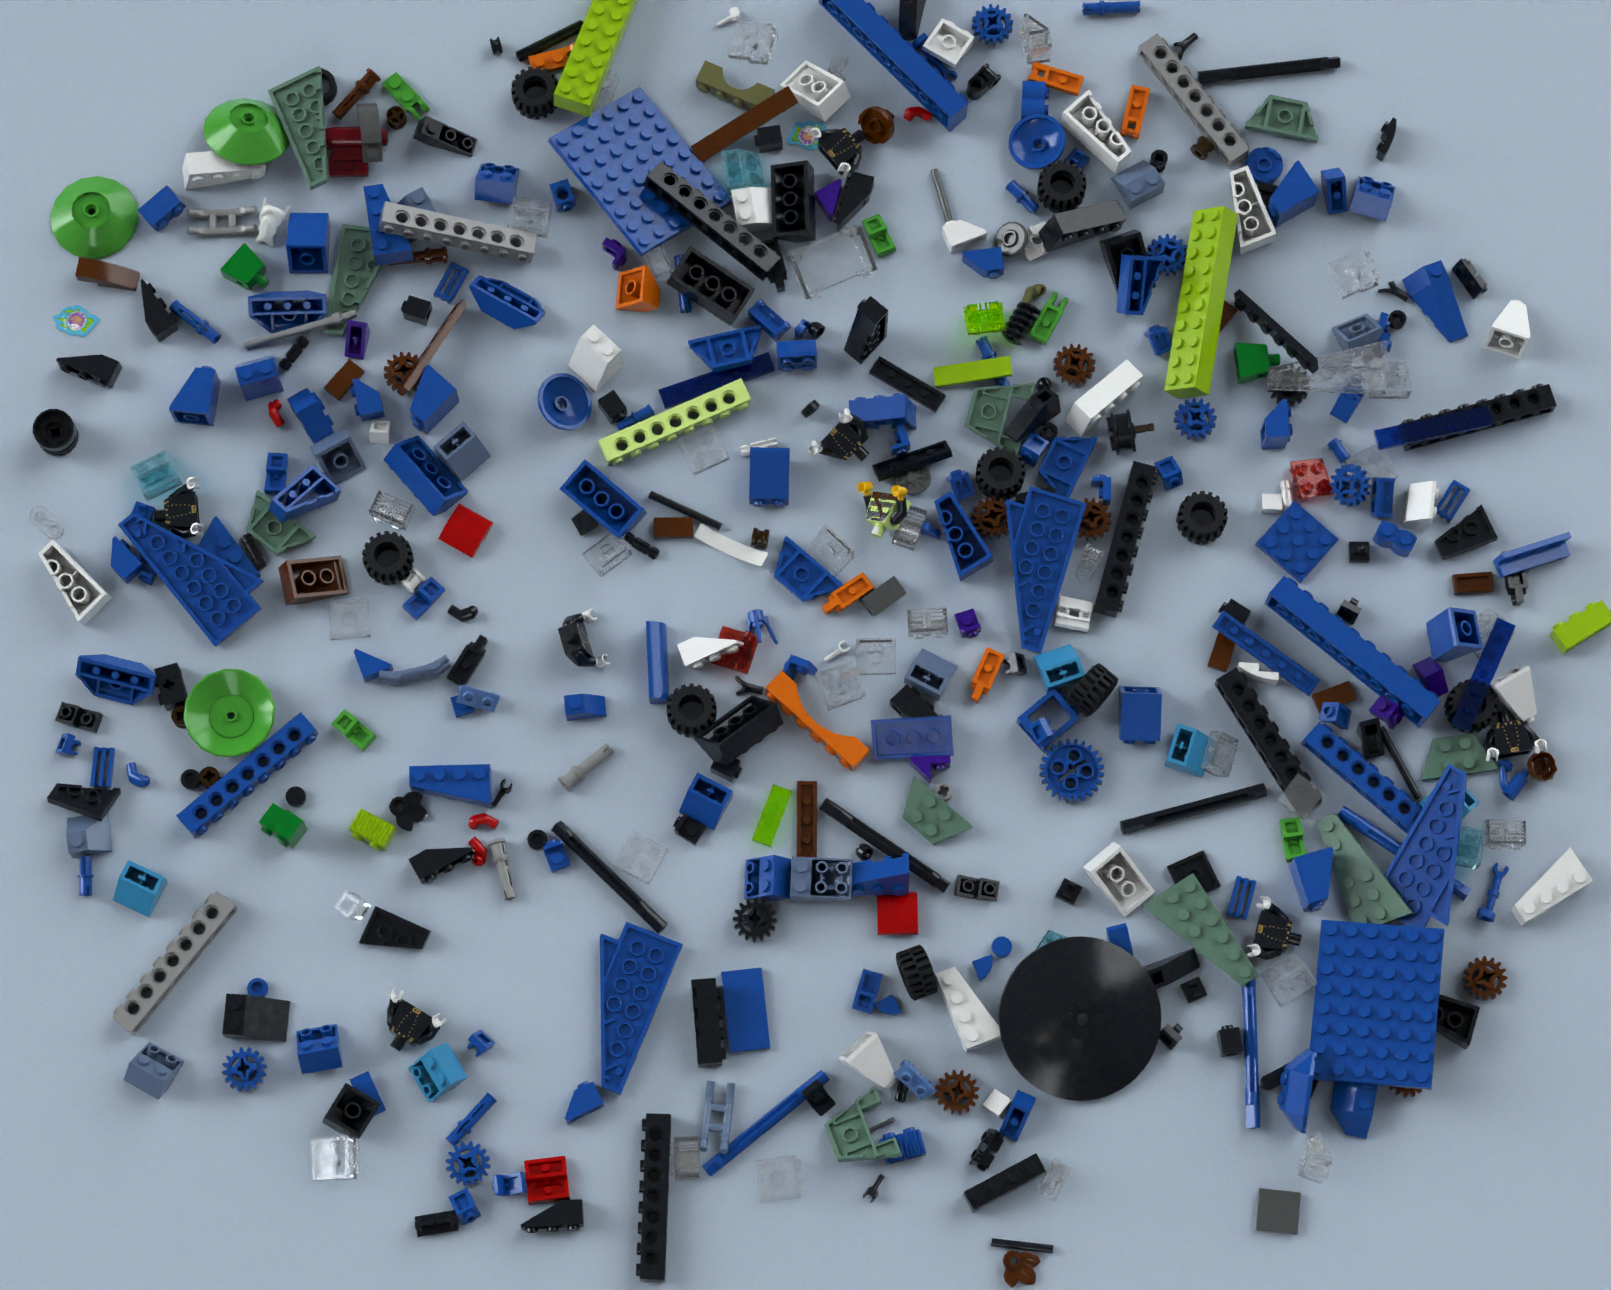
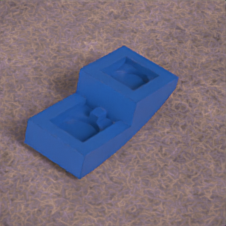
[264,452,288,495]
[402,577,445,621]
[852,969,883,1014]
[350,1071,386,1116]

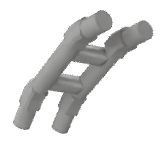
[187,206,257,237]

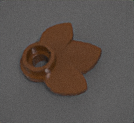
[1003,1250,1041,1288]

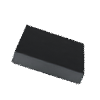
[1167,850,1221,894]

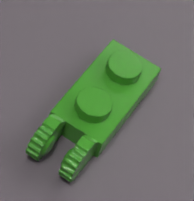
[382,72,430,121]
[1028,291,1069,346]

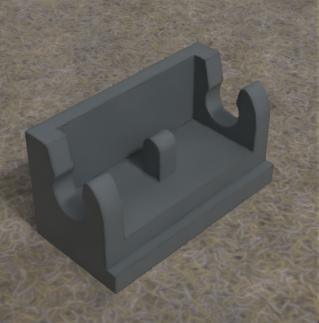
[860,576,907,617]

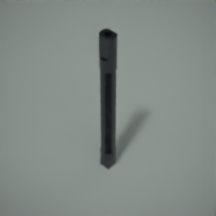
[1197,56,1341,84]
[1120,783,1267,835]
[819,798,951,892]
[551,821,668,934]

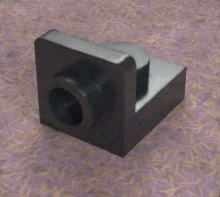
[673,813,706,846]
[801,1079,836,1116]

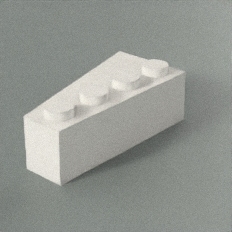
[1060,90,1131,173]
[182,151,266,190]
[1230,165,1277,255]
[1065,360,1143,437]
[38,540,112,626]
[1510,847,1593,926]
[935,966,1001,1053]

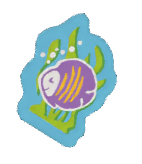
[787,121,828,150]
[53,305,99,337]

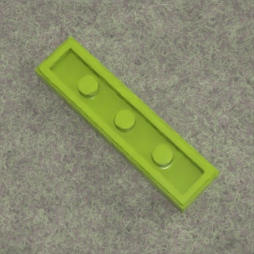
[933,356,1013,388]

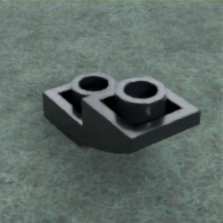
[1376,117,1397,161]
[55,702,103,733]
[954,875,1000,902]

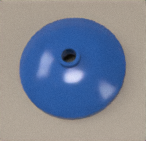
[1009,114,1066,170]
[538,373,592,431]

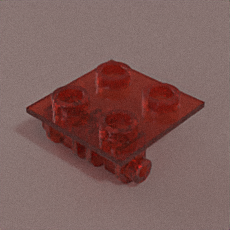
[1289,458,1334,502]
[710,626,758,675]

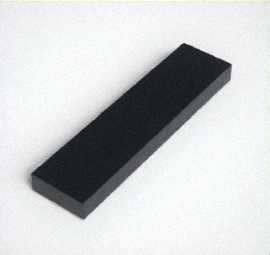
[869,356,946,413]
[872,440,953,482]

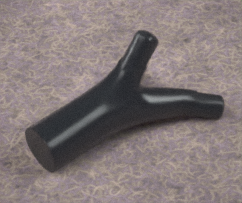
[1173,33,1198,60]
[1378,281,1410,302]
[735,676,764,696]

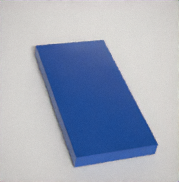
[871,715,954,760]
[721,968,770,1053]

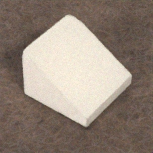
[369,420,392,444]
[1261,493,1283,514]
[982,1089,1011,1118]

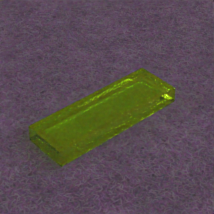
[752,784,792,848]

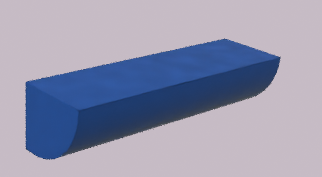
[646,621,669,704]

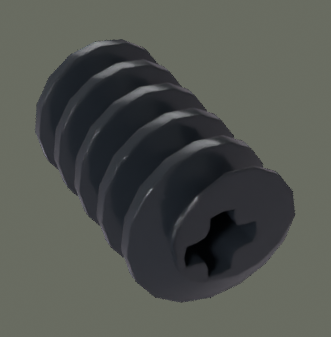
[1001,302,1041,346]

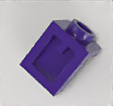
[954,608,981,638]

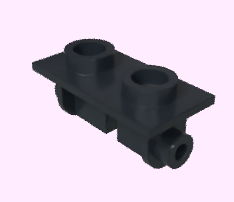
[1452,258,1488,300]
[969,1128,1004,1172]
[415,1210,458,1237]

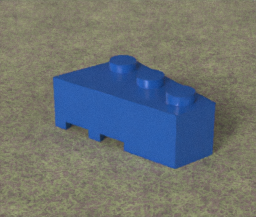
[1116,254,1166,315]
[849,393,916,429]
[268,464,341,523]
[851,852,909,896]

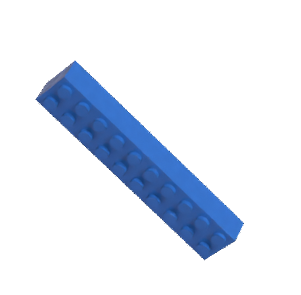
[819,0,968,132]
[1264,576,1441,728]

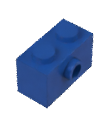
[138,185,186,231]

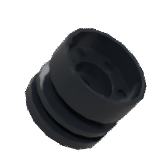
[33,409,78,456]

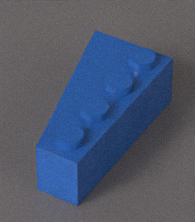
[363,184,414,266]
[934,491,994,582]

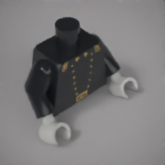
[807,128,866,178]
[808,408,870,462]
[153,477,204,539]
[558,609,610,669]
[1483,711,1547,761]
[1247,896,1302,960]
[387,987,447,1052]

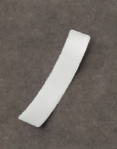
[694,523,768,566]

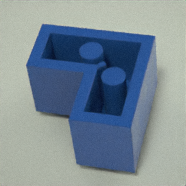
[287,388,334,444]

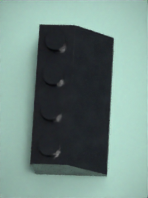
[771,160,816,243]
[694,695,784,765]

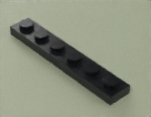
[1234,289,1319,374]

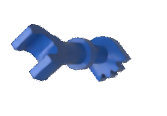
[912,33,958,81]
[1476,863,1509,922]

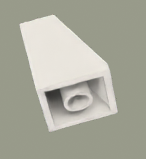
[568,325,623,392]

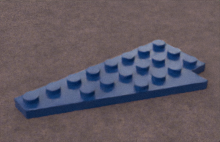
[1005,486,1087,654]
[118,512,264,647]
[1384,763,1468,927]
[600,922,683,1095]

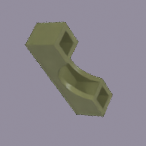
[696,60,775,110]

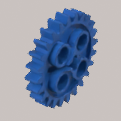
[1039,738,1104,803]

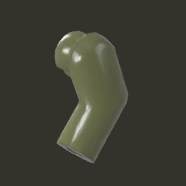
[1021,284,1046,304]

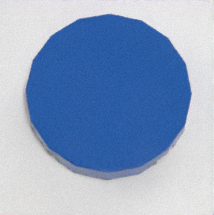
[1245,147,1283,184]

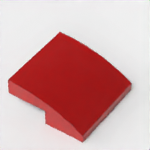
[438,504,494,558]
[877,892,918,935]
[524,1156,570,1205]

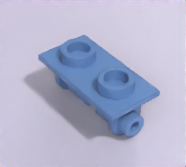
[456,684,500,713]
[893,1060,936,1100]

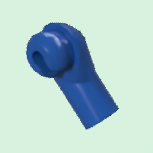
[126,762,150,788]

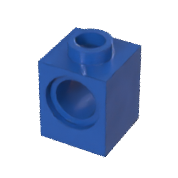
[549,179,576,212]

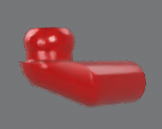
[903,106,933,122]
[268,399,285,428]
[468,813,499,830]
[468,837,487,866]

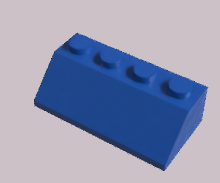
[383,435,468,516]
[559,459,647,539]

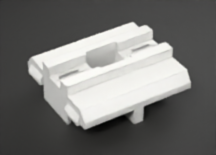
[1023,221,1051,261]
[1054,596,1094,633]

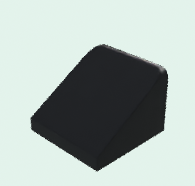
[571,509,598,536]

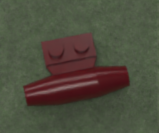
[325,127,388,177]

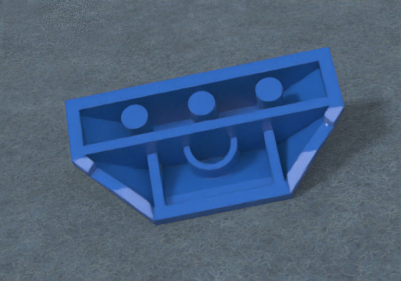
[469,275,546,330]
[248,290,327,333]
[75,654,156,705]
[1277,1049,1317,1134]
[1330,1082,1378,1139]

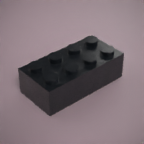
[666,246,755,326]

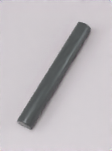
[930,169,953,223]

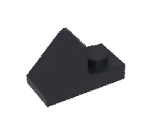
[1356,718,1385,760]

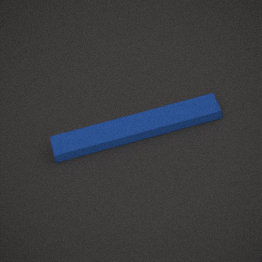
[1211,611,1320,696]

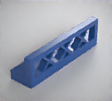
[1493,532,1572,579]

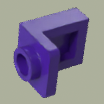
[602,237,627,270]
[1369,695,1404,730]

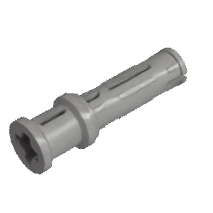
[558,743,614,792]
[488,838,517,900]

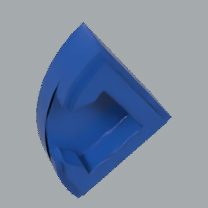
[795,319,810,339]
[921,522,941,540]
[972,955,993,981]
[874,994,902,1015]

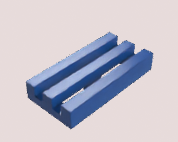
[433,262,469,304]
[1436,480,1470,523]
[90,747,115,788]
[1226,876,1257,920]

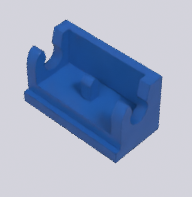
[748,299,791,342]
[1370,477,1396,518]

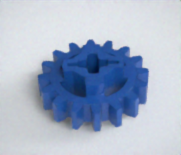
[972,4,1013,46]
[1147,234,1187,276]
[1174,398,1217,441]
[1329,464,1372,507]
[222,1047,267,1092]
[446,1141,491,1187]

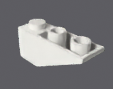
[677,637,744,670]

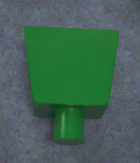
[220,243,270,290]
[1233,343,1280,384]

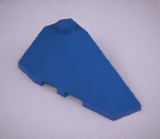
[1402,260,1468,343]

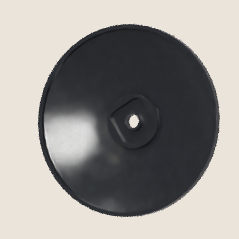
[998,936,1161,1101]

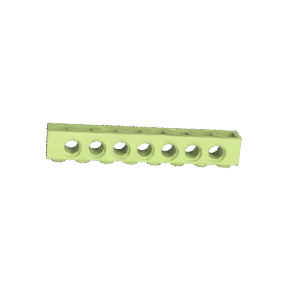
[598,378,751,466]

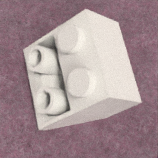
[1403,481,1439,530]

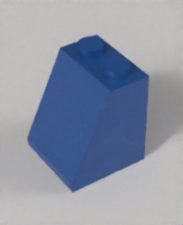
[1266,160,1320,227]
[286,213,330,273]
[235,354,284,401]
[409,364,459,434]
[169,366,221,426]
[749,447,790,507]
[1426,607,1483,663]
[1119,686,1162,744]
[1289,847,1333,913]

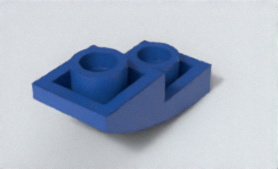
[1376,312,1393,358]

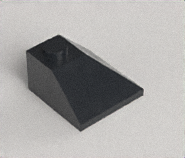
[322,1083,381,1139]

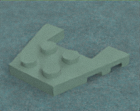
[965,383,1036,455]
[824,1086,902,1163]

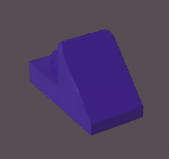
[910,755,951,783]

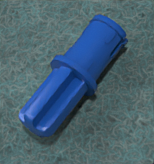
[1005,180,1039,213]
[616,404,655,431]
[77,855,94,896]

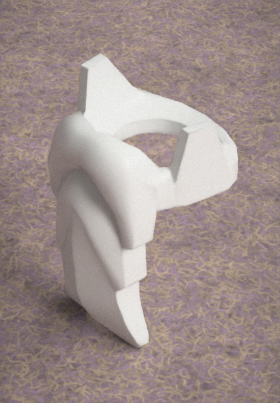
[256,197,291,248]

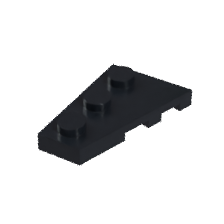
[1434,504,1498,560]
[47,783,121,821]
[359,906,431,950]

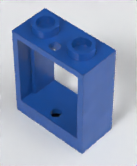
[1016,688,1080,752]

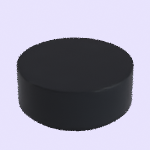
[801,400,820,418]
[181,769,201,790]
[286,786,306,807]
[527,830,548,851]

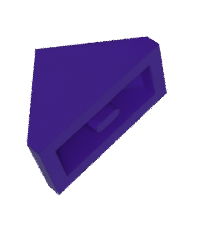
[815,179,842,222]
[345,320,370,360]
[1412,657,1449,697]

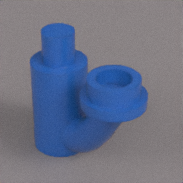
[1498,759,1529,800]

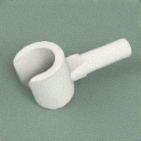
[716,7,741,27]
[823,640,850,662]

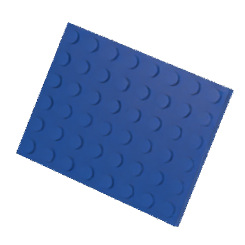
[548,87,732,257]
[1310,920,1445,1090]

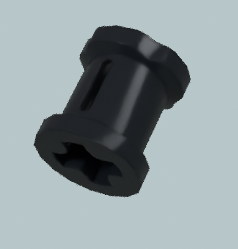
[1149,150,1168,173]

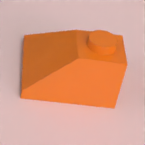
[616,265,661,312]

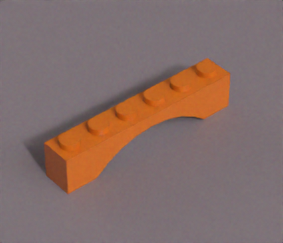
[765,671,870,771]

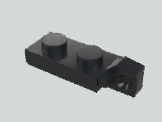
[762,239,787,292]
[1502,551,1528,606]
[446,635,488,686]

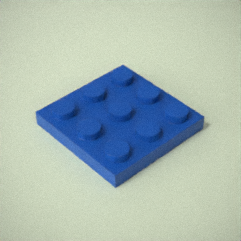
[1255,501,1339,583]

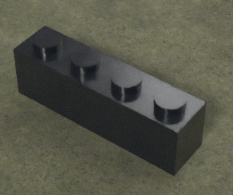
[963,1153,1046,1213]

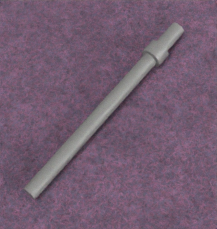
[243,310,357,349]

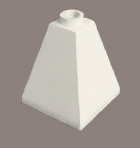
[1483,300,1530,359]
[1485,666,1537,724]
[838,1031,896,1089]

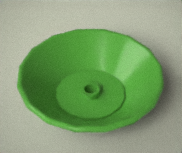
[203,98,290,165]
[50,176,139,259]
[184,669,275,757]

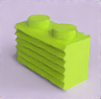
[349,808,397,851]

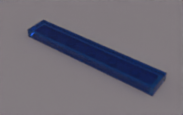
[658,352,775,409]
[1373,406,1493,451]
[1451,618,1516,732]

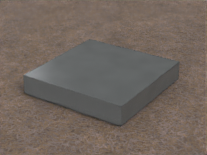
[1256,1188,1301,1235]

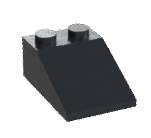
[1099,229,1156,295]
[222,993,290,1042]

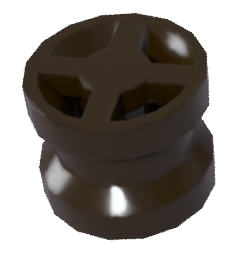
[386,106,407,130]
[1190,136,1215,160]
[751,527,770,549]
[171,706,186,729]
[199,767,221,789]

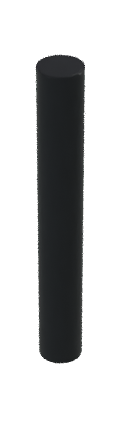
[991,1238,1054,1253]

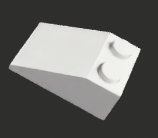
[780,60,851,122]
[731,187,772,232]
[1083,842,1155,917]

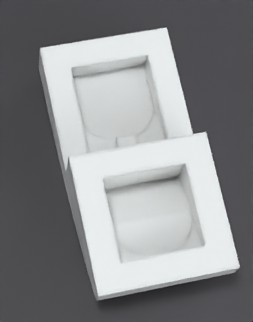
[1237,662,1279,685]

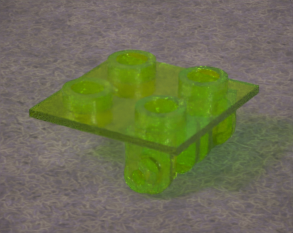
[963,301,1007,335]

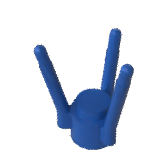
[746,609,778,660]

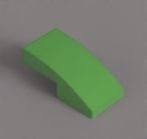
[862,214,896,258]
[331,709,376,752]
[1279,817,1306,862]

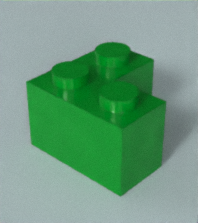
[259,803,308,849]

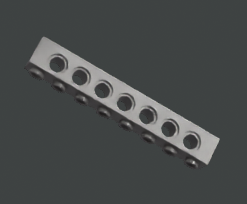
[1137,34,1250,169]
[378,201,537,263]
[112,891,238,1036]

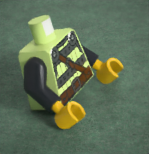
[857,481,911,539]

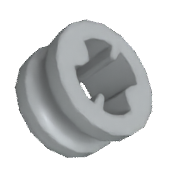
[934,782,953,802]

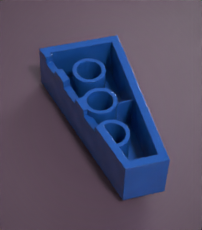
[409,764,492,809]

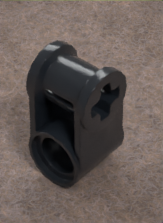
[966,63,1001,100]

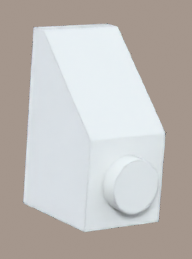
[942,220,987,253]

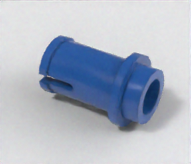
[1327,438,1351,464]

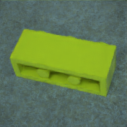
[1550,600,1611,654]

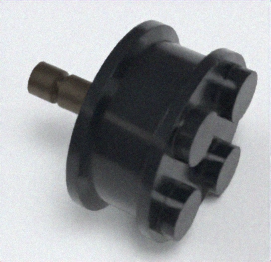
[1106,409,1155,455]

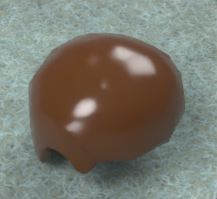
[1527,751,1558,781]

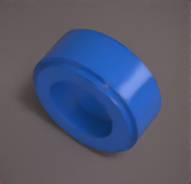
[991,936,1012,958]
[247,978,268,997]

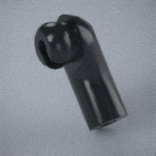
[447,605,478,622]

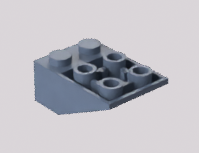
[790,857,853,902]

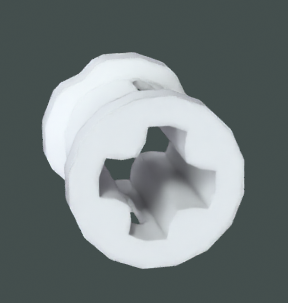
[400,568,426,594]

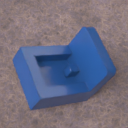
[492,1172,527,1197]

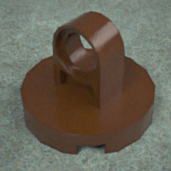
[858,106,895,144]

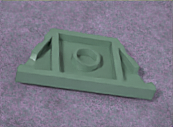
[1245,95,1318,143]
[246,490,316,556]
[1420,733,1498,781]
[902,776,973,845]

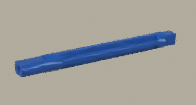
[1338,806,1471,901]
[1242,978,1261,1129]
[702,1070,830,1177]

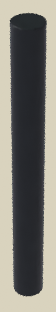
[648,491,722,530]
[1381,726,1422,800]

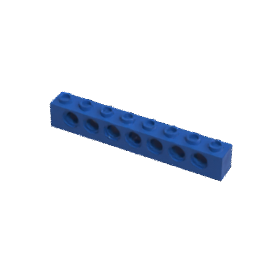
[176,712,318,838]
[1301,722,1423,834]

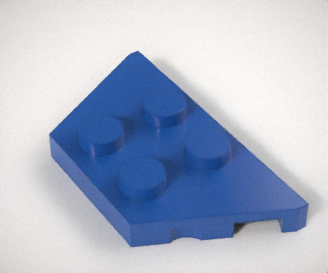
[688,324,762,372]
[1038,436,1098,498]
[198,516,261,577]
[774,536,843,603]

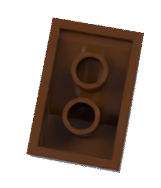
[278,555,349,605]

